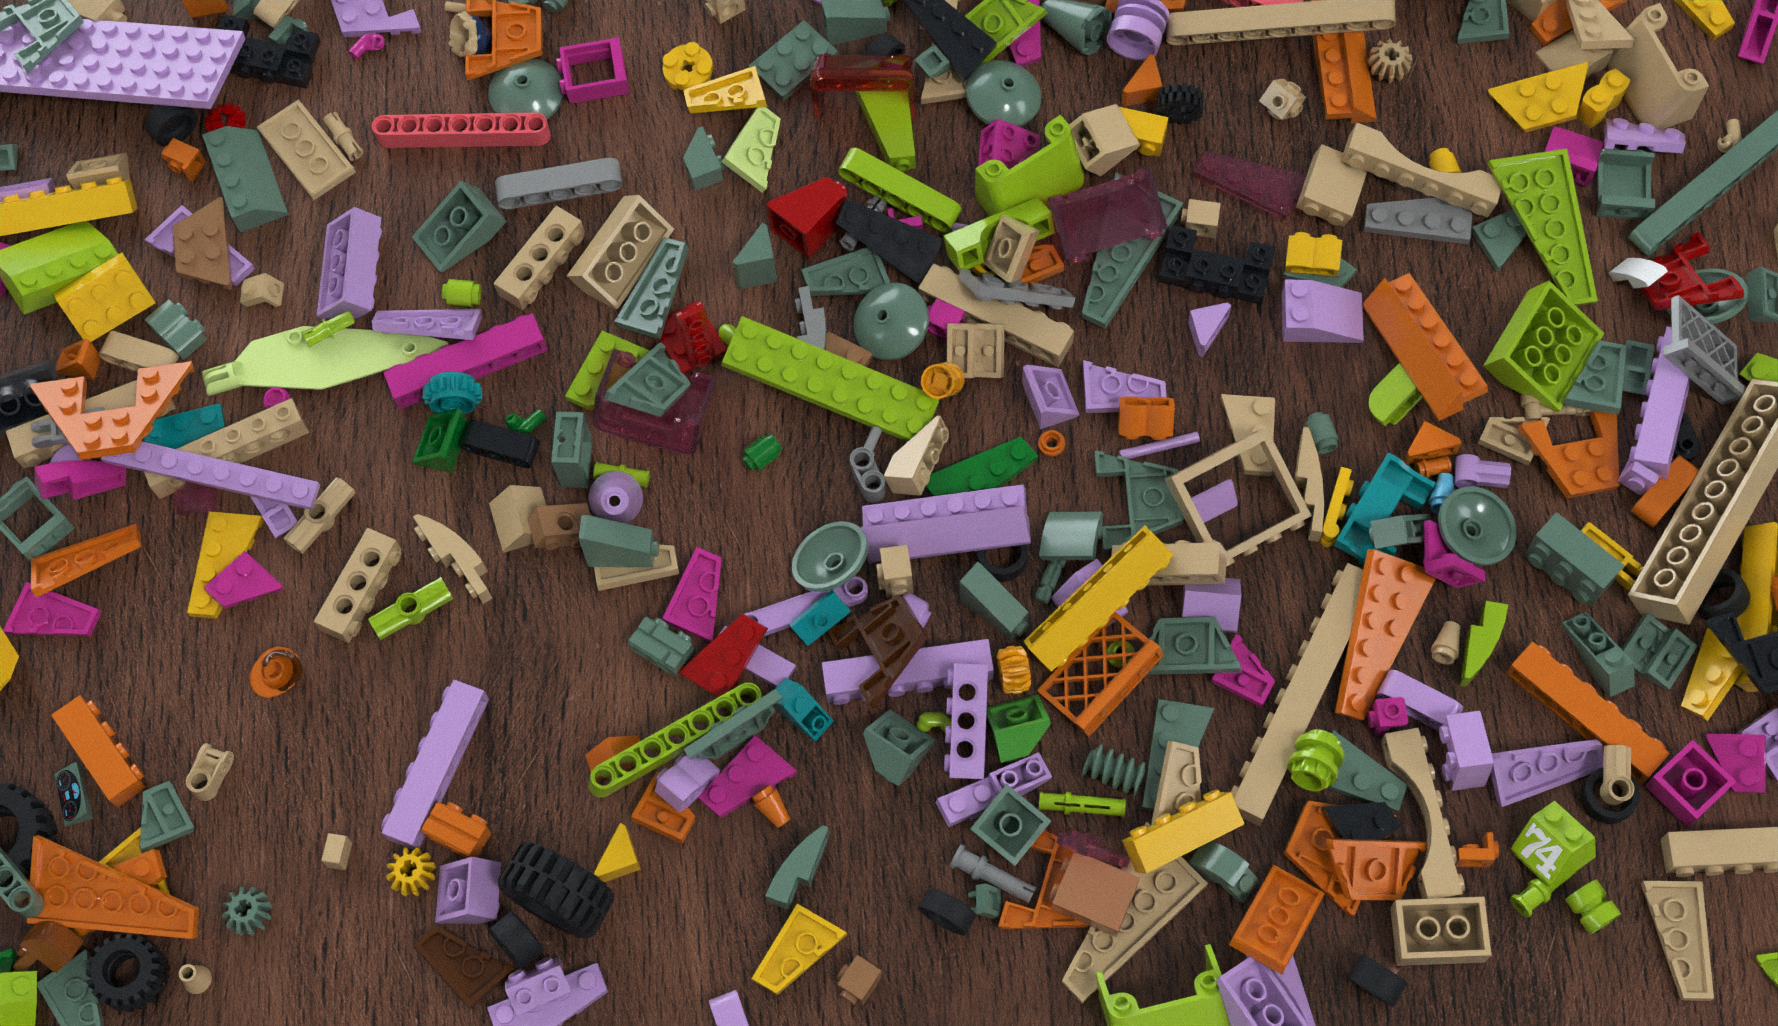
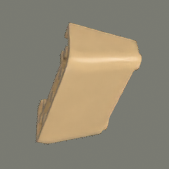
[1607,3,1709,129]

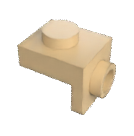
[240,273,284,307]

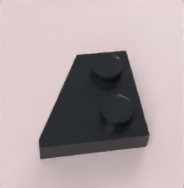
[1321,802,1401,840]

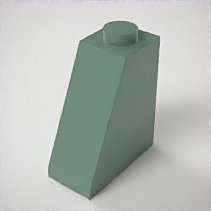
[821,0,891,45]
[579,515,659,567]
[960,562,1029,641]

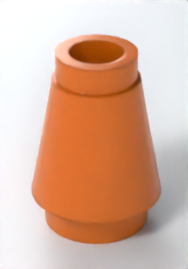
[752,784,791,828]

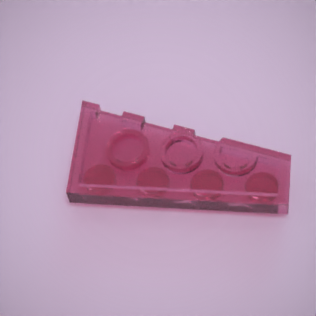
[1192,151,1307,220]

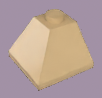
[1534,29,1614,80]

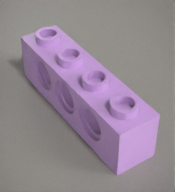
[944,663,988,779]

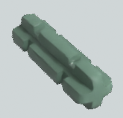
[1035,560,1066,604]

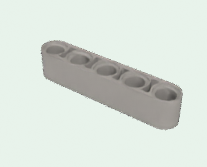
[495,158,623,209]

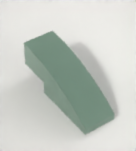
[765,825,830,910]

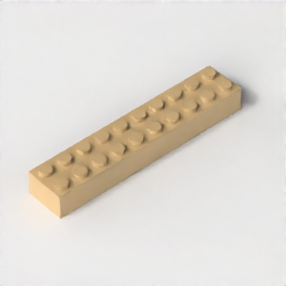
[1628,379,1778,625]

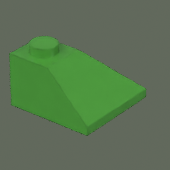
[986,694,1051,763]

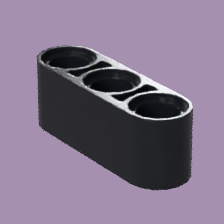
[459,420,541,468]

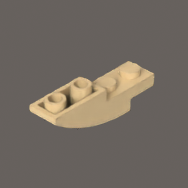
[413,514,492,604]

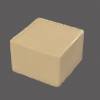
[321,833,352,870]

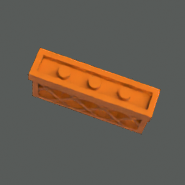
[1037,612,1164,738]

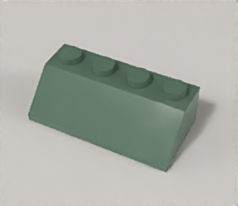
[202,126,289,233]

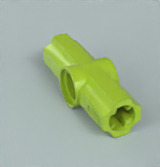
[368,577,453,640]

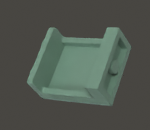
[1596,148,1655,220]

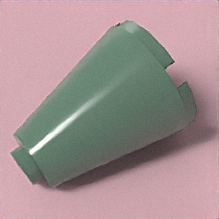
[1041,0,1112,55]

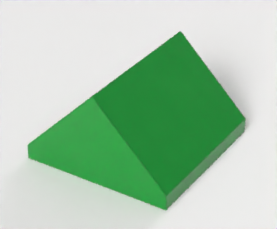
[412,408,467,473]

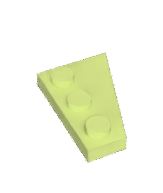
[721,107,781,193]

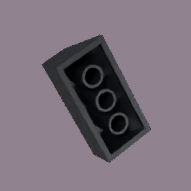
[0,358,59,436]

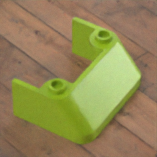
[1096,944,1231,1026]

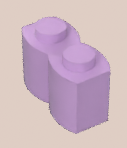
[654,752,720,813]

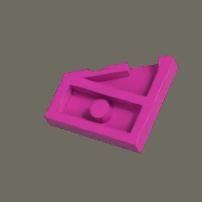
[204,551,283,609]

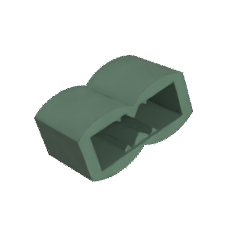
[144,299,207,360]

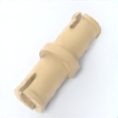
[323,112,364,161]

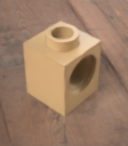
[1180,199,1221,238]

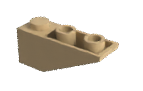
[884,416,949,496]

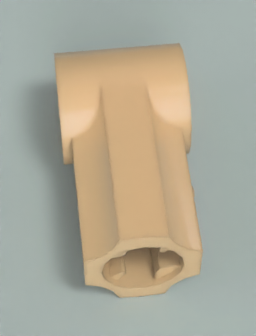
[1600,745,1635,805]

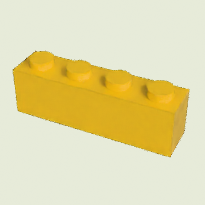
[1122,789,1244,873]

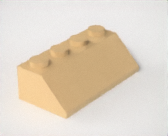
[567,195,674,309]

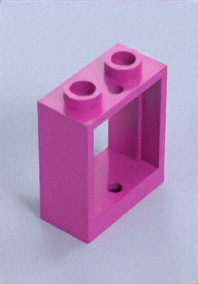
[556,37,629,104]

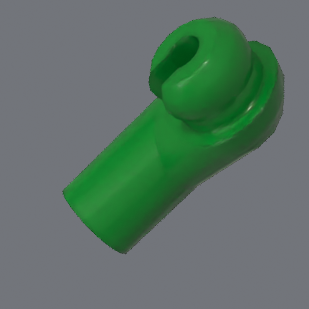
[505,409,547,433]

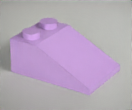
[1281,280,1364,343]
[1216,957,1309,1026]

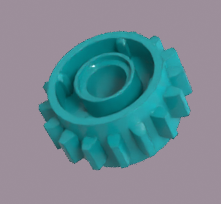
[423,372,482,414]

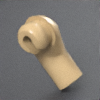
[1717,119,1742,153]

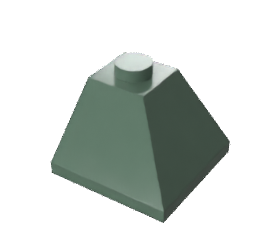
[863,709,935,786]

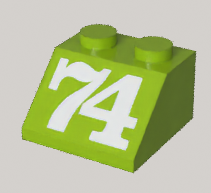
[1511,801,1596,889]

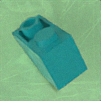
[773,678,834,742]

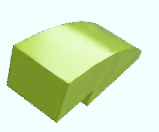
[1460,601,1508,687]

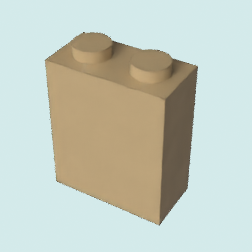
[1296,144,1367,227]

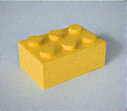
[53,253,156,342]

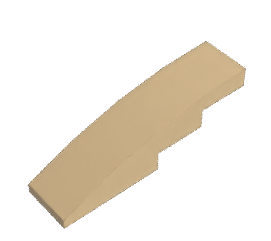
[1294,427,1324,542]

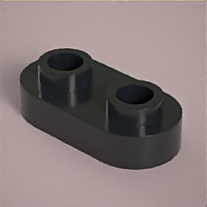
[1673,412,1700,462]

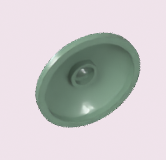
[488,58,564,119]
[966,60,1041,127]
[1666,269,1748,325]
[854,283,929,361]
[1438,486,1517,566]
[792,521,868,592]

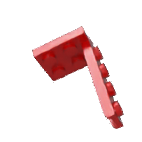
[658,301,727,376]

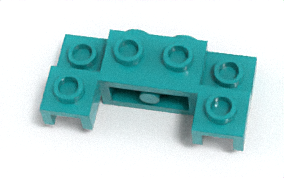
[1334,452,1436,567]

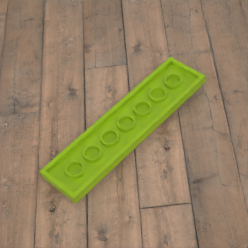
[721,316,940,442]

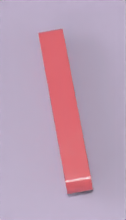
[372,113,551,148]

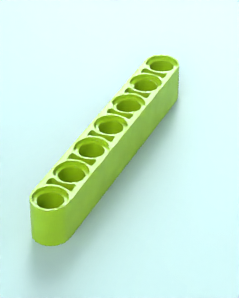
[588,683,761,798]

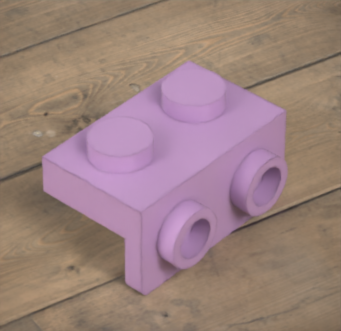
[505,957,570,1015]

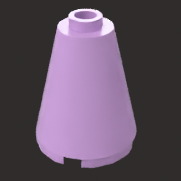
[588,471,643,524]

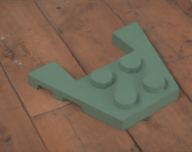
[0,0,84,73]
[1094,451,1184,553]

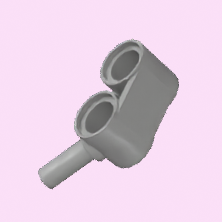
[850,426,886,503]

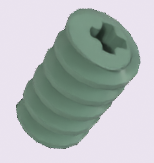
[1082,744,1145,797]

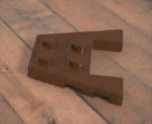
[828,595,928,708]

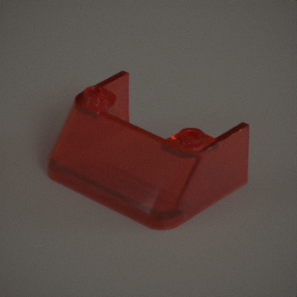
[810,53,917,118]

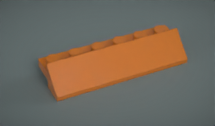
[1310,0,1377,123]
[1362,273,1488,421]

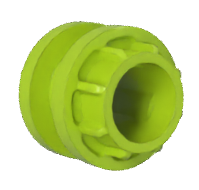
[1287,729,1345,791]

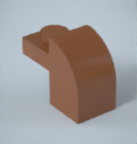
[13,921,84,973]

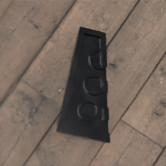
[903,0,997,83]
[836,199,943,285]

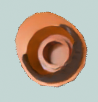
[250,646,304,698]

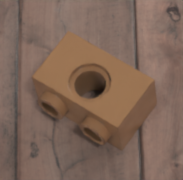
[528,503,590,550]

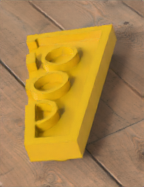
[1674,0,1735,41]
[187,511,264,619]

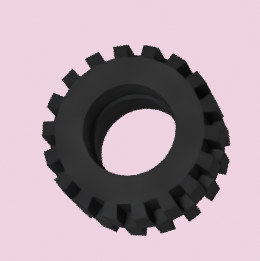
[86,933,169,1012]

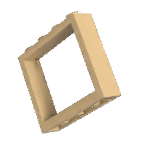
[1165,427,1311,567]

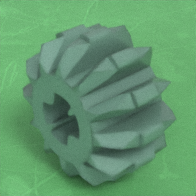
[221,887,273,936]

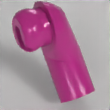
[348,34,385,60]

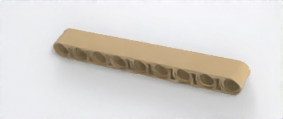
[1166,0,1396,45]

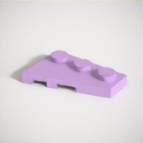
[1604,118,1686,153]
[1083,360,1167,413]

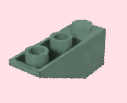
[1562,612,1635,697]

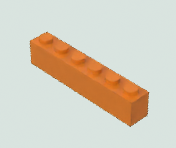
[1506,641,1670,785]

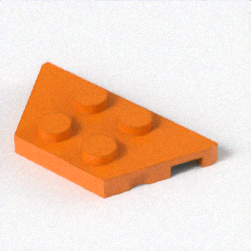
[1326,839,1427,900]

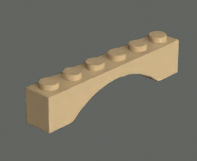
[1341,123,1501,217]
[1381,728,1465,899]

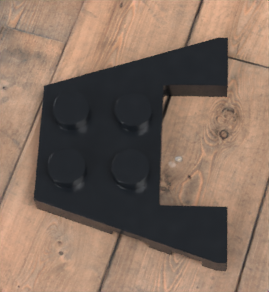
[1706,612,1778,695]

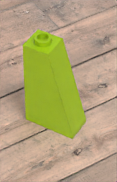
[855,76,916,172]

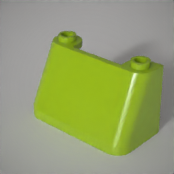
[975,115,1084,217]

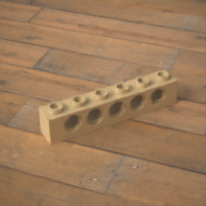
[144,398,309,499]

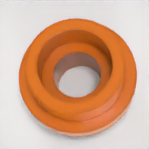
[1038,430,1065,457]

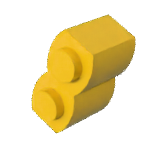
[1577,69,1630,128]
[1285,232,1342,277]

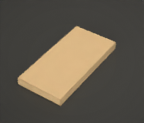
[256,99,356,201]

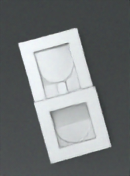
[1608,258,1668,288]

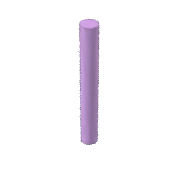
[1119,432,1200,459]

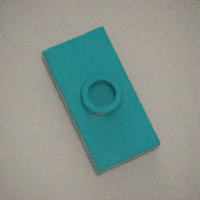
[790,589,851,646]

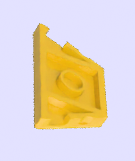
[1488,62,1588,133]

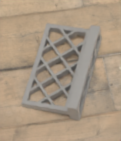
[1663,295,1747,405]

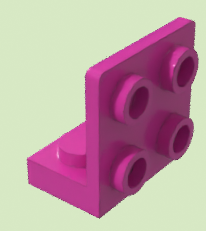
[978,118,1040,170]
[1545,126,1604,187]
[1423,520,1485,589]

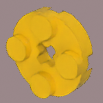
[663,42,713,90]

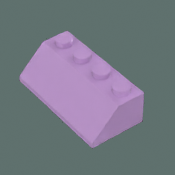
[316,207,382,319]

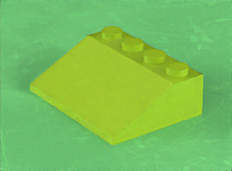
[0,221,118,315]
[1483,281,1604,412]

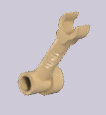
[1520,394,1594,420]

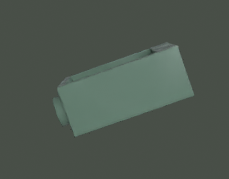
[551,412,593,488]
[0,476,75,562]

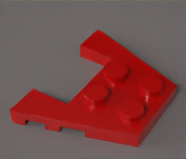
[1640,232,1744,310]

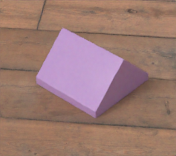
[1022,364,1080,429]
[1182,578,1241,633]

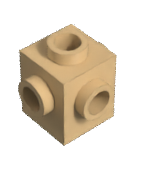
[1259,79,1306,120]

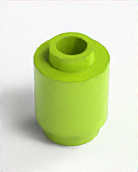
[442,279,482,307]

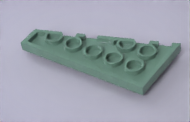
[1082,172,1184,329]

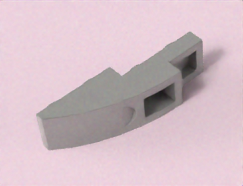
[795,286,827,350]

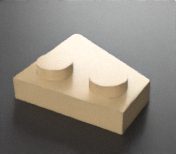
[1478,417,1550,466]

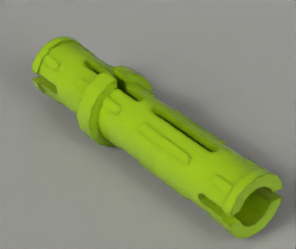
[1038,792,1126,817]

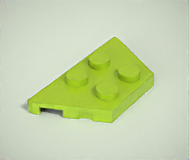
[965,0,1048,66]

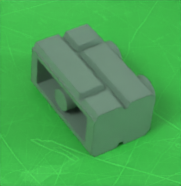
[628,616,695,678]

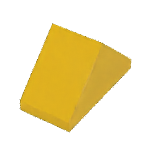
[594,823,641,882]

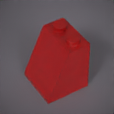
[766,177,848,259]

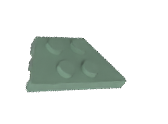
[604,342,691,417]
[1147,617,1242,675]
[684,689,782,760]

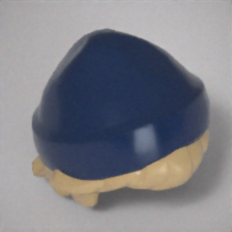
[449,11,492,58]

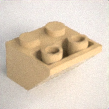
[1069,104,1140,176]

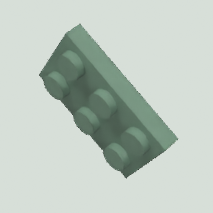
[749,20,839,102]

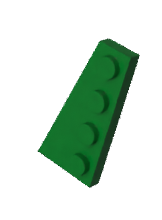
[924,437,1038,497]

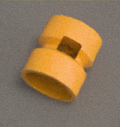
[921,362,965,399]

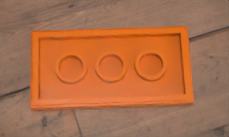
[1229,865,1325,974]

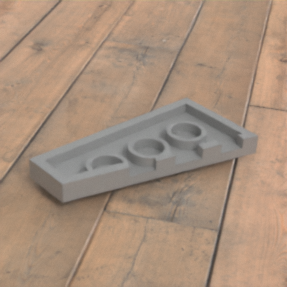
[1363,197,1473,245]
[958,268,1075,310]

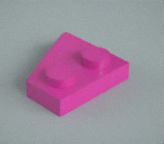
[1211,634,1275,708]
[1707,734,1766,793]

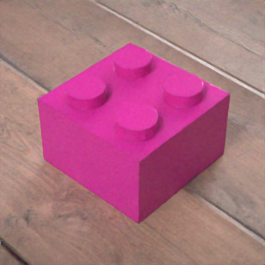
[1645,740,1737,828]

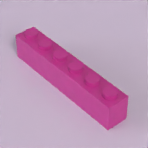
[383,313,548,410]

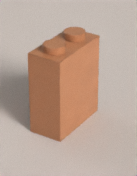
[1049,850,1140,937]

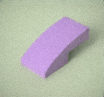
[250,496,298,539]

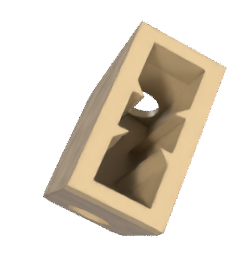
[68,0,127,22]

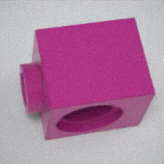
[927,298,965,341]

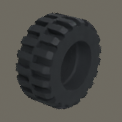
[0,782,58,887]
[498,842,614,939]

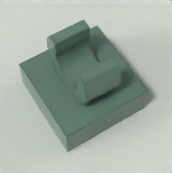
[968,884,1001,919]

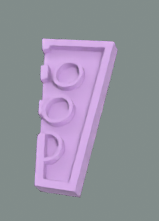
[145,205,255,286]

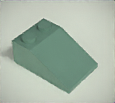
[412,181,507,273]

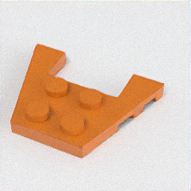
[465,0,543,80]
[1517,411,1620,499]
[1283,801,1396,917]
[998,830,1090,929]

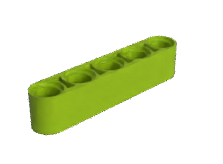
[838,148,962,233]

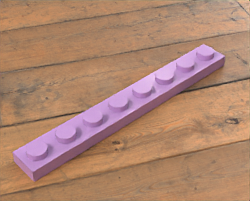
[101,442,320,510]

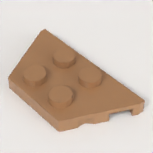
[173,197,232,290]

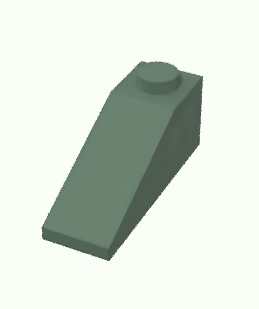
[1369,514,1431,549]

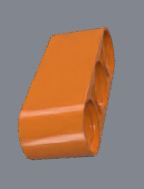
[1630,455,1699,528]

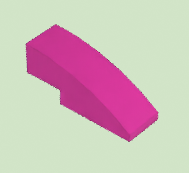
[1738,0,1778,65]
[34,461,126,500]

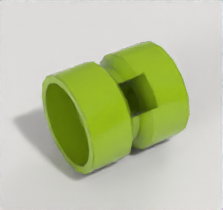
[1565,879,1621,935]

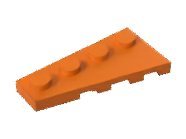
[31,523,141,598]

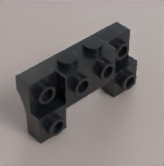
[217,14,321,89]
[1159,225,1275,305]

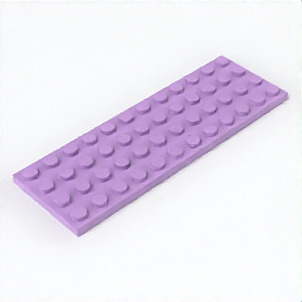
[0,19,246,109]

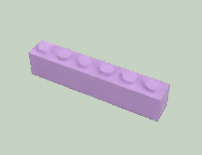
[1629,326,1691,479]
[822,639,994,705]
[381,680,489,850]

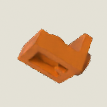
[1455,832,1499,867]

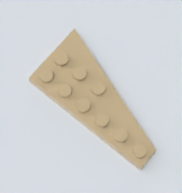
[1062,822,1208,1004]

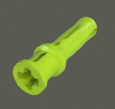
[1510,869,1579,918]

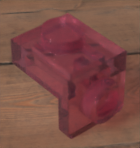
[173,481,218,515]

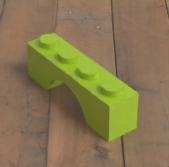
[944,197,1055,271]

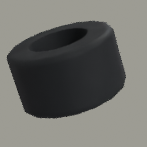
[490,912,543,969]
[1348,954,1408,1006]

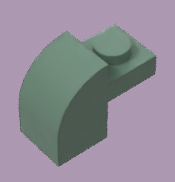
[1188,841,1259,903]

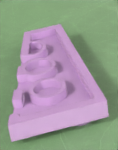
[372,309,482,340]
[1491,739,1604,807]
[487,963,608,1026]

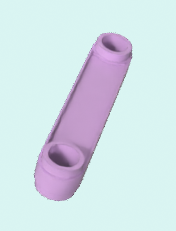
[746,576,868,636]

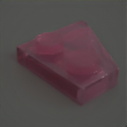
[1056,830,1130,868]

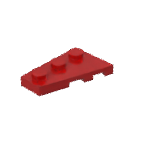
[678,614,768,697]

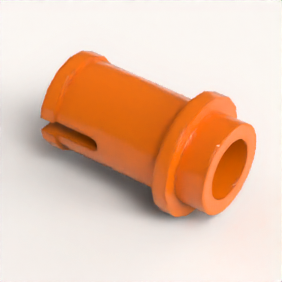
[1414,456,1452,478]

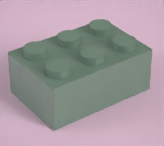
[1524,512,1624,608]

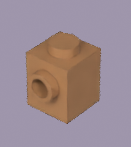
[837,955,883,1005]

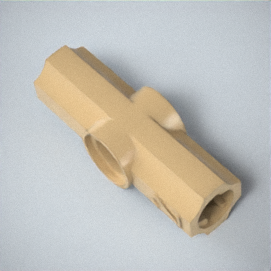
[283,477,356,554]

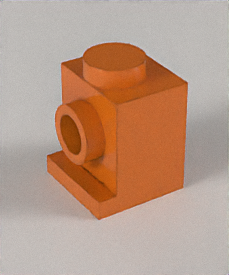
[161,138,206,182]

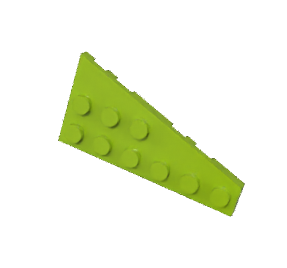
[1487,149,1598,306]

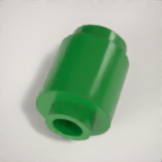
[741,433,783,472]

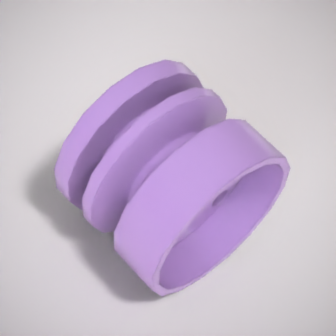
[1107,0,1169,60]

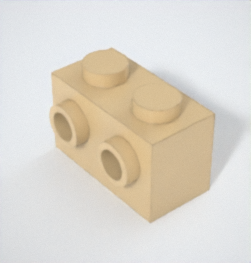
[876,545,913,599]

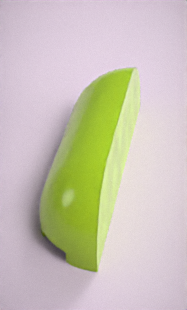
[1369,362,1423,426]

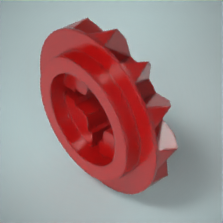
[205,102,246,133]

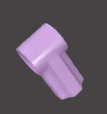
[1454,454,1511,488]

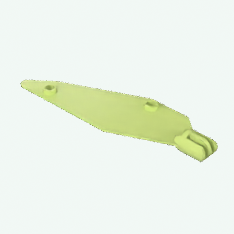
[201,326,449,396]

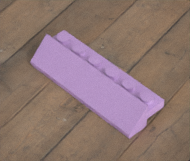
[861,485,1031,564]

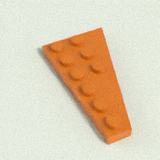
[1335,549,1436,720]

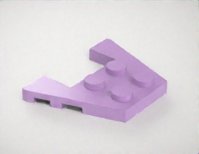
[331,0,422,37]

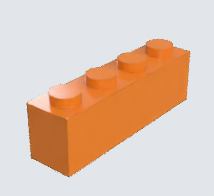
[51,695,146,808]

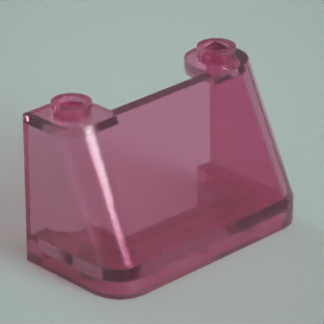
[1045,167,1168,264]
[593,349,717,455]

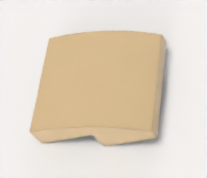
[947,323,1005,378]

